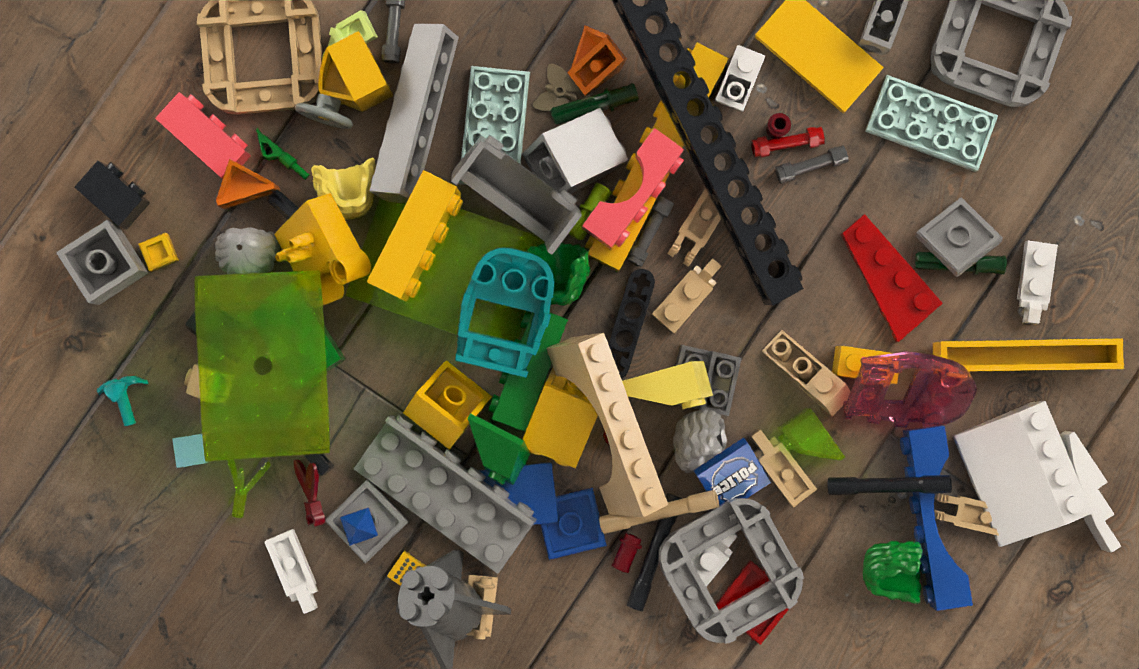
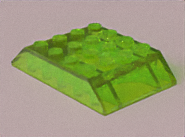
[345,198,545,342]

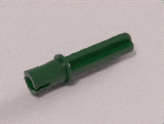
[551,83,639,125]
[915,252,1007,275]

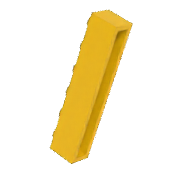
[933,338,1124,372]

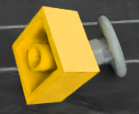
[295,31,394,129]

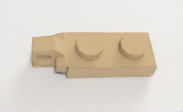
[652,258,721,334]
[749,429,817,508]

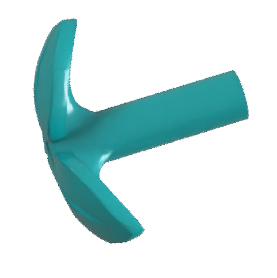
[96,376,149,426]

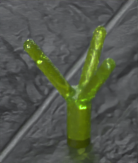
[225,449,271,518]

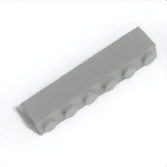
[370,24,459,203]

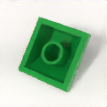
[468,413,530,485]

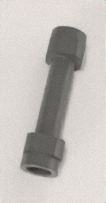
[381,0,405,64]
[775,145,849,184]
[626,196,674,267]

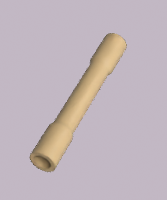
[599,490,719,534]

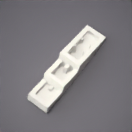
[1060,431,1121,553]

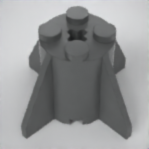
[395,550,511,669]

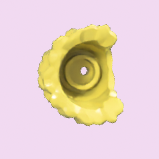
[311,158,376,220]

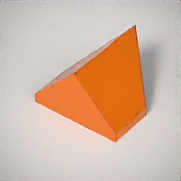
[567,25,627,96]
[216,159,280,209]

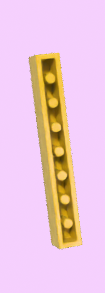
[585,42,729,273]

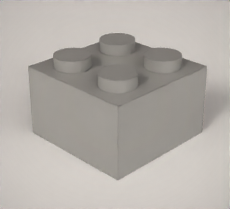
[56,220,149,305]

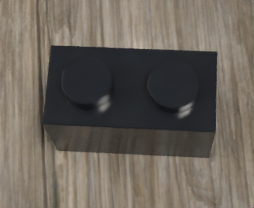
[74,161,150,229]

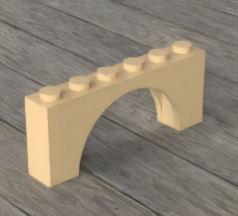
[546,333,668,517]

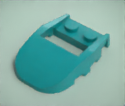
[455,248,554,378]

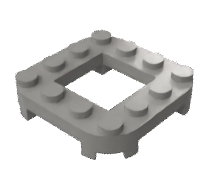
[930,0,1072,107]
[658,498,804,644]

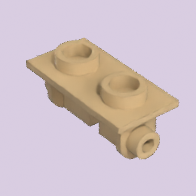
[466,575,498,639]

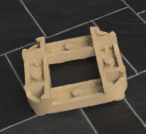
[197,0,323,115]

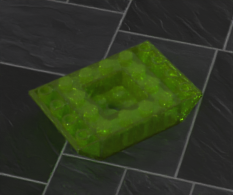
[195,270,330,461]

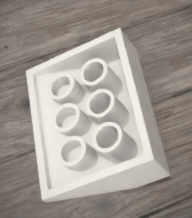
[953,401,1092,547]

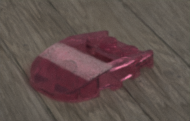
[843,351,977,428]

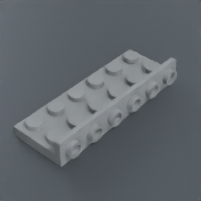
[354,414,537,574]

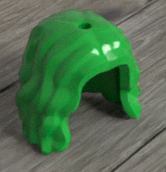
[527,242,590,306]
[863,540,923,604]

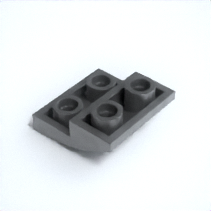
[676,345,742,416]

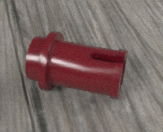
[766,113,791,139]
[611,533,642,573]

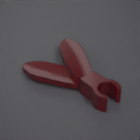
[294,459,325,527]

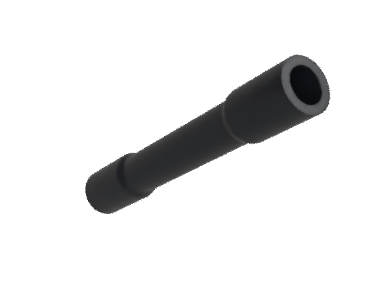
[828,475,952,495]
[626,493,683,611]

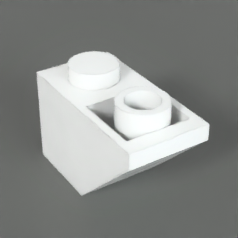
[715,45,765,112]

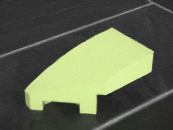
[322,10,378,58]

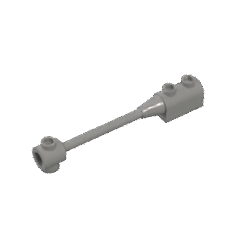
[858,0,909,55]

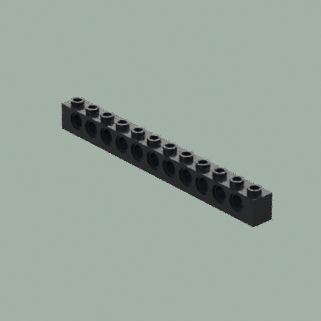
[612,0,804,306]

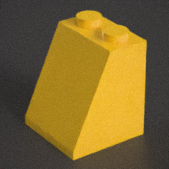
[522,368,598,469]

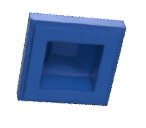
[340,507,378,546]

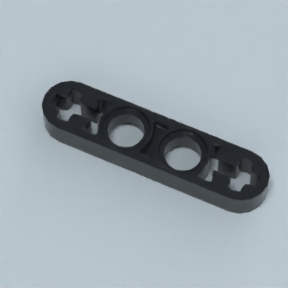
[608,269,655,379]

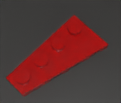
[841,214,943,342]

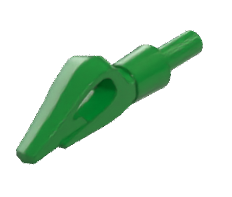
[256,128,310,180]

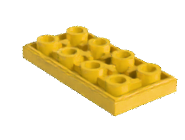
[754,0,884,114]

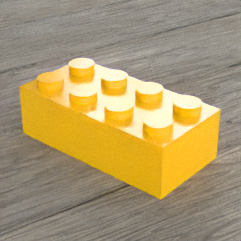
[367,170,463,302]

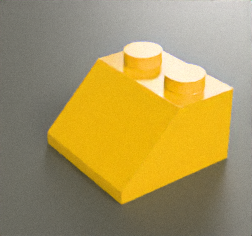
[403,360,492,450]

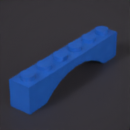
[900,425,973,611]

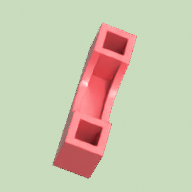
[582,128,684,250]

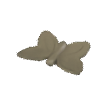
[533,63,581,125]

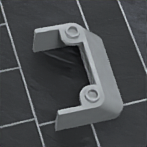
[451,135,582,254]

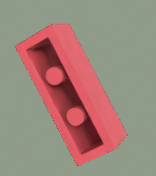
[155,92,251,179]

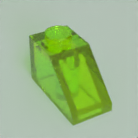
[778,408,846,461]

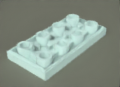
[459,66,530,185]
[865,75,998,172]

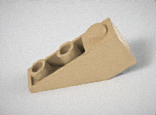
[762,330,853,417]

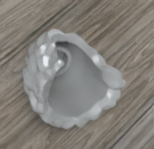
[215,227,281,282]
[673,409,727,475]

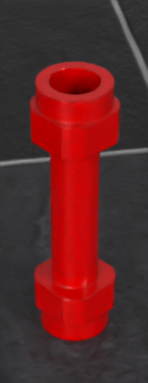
[751,127,825,158]

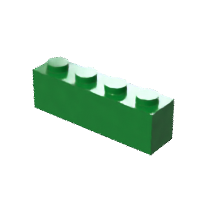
[488,311,568,432]

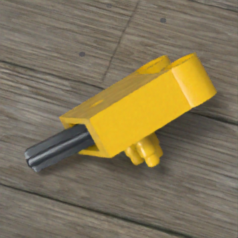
[267,190,371,308]

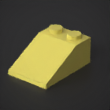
[622,361,713,409]

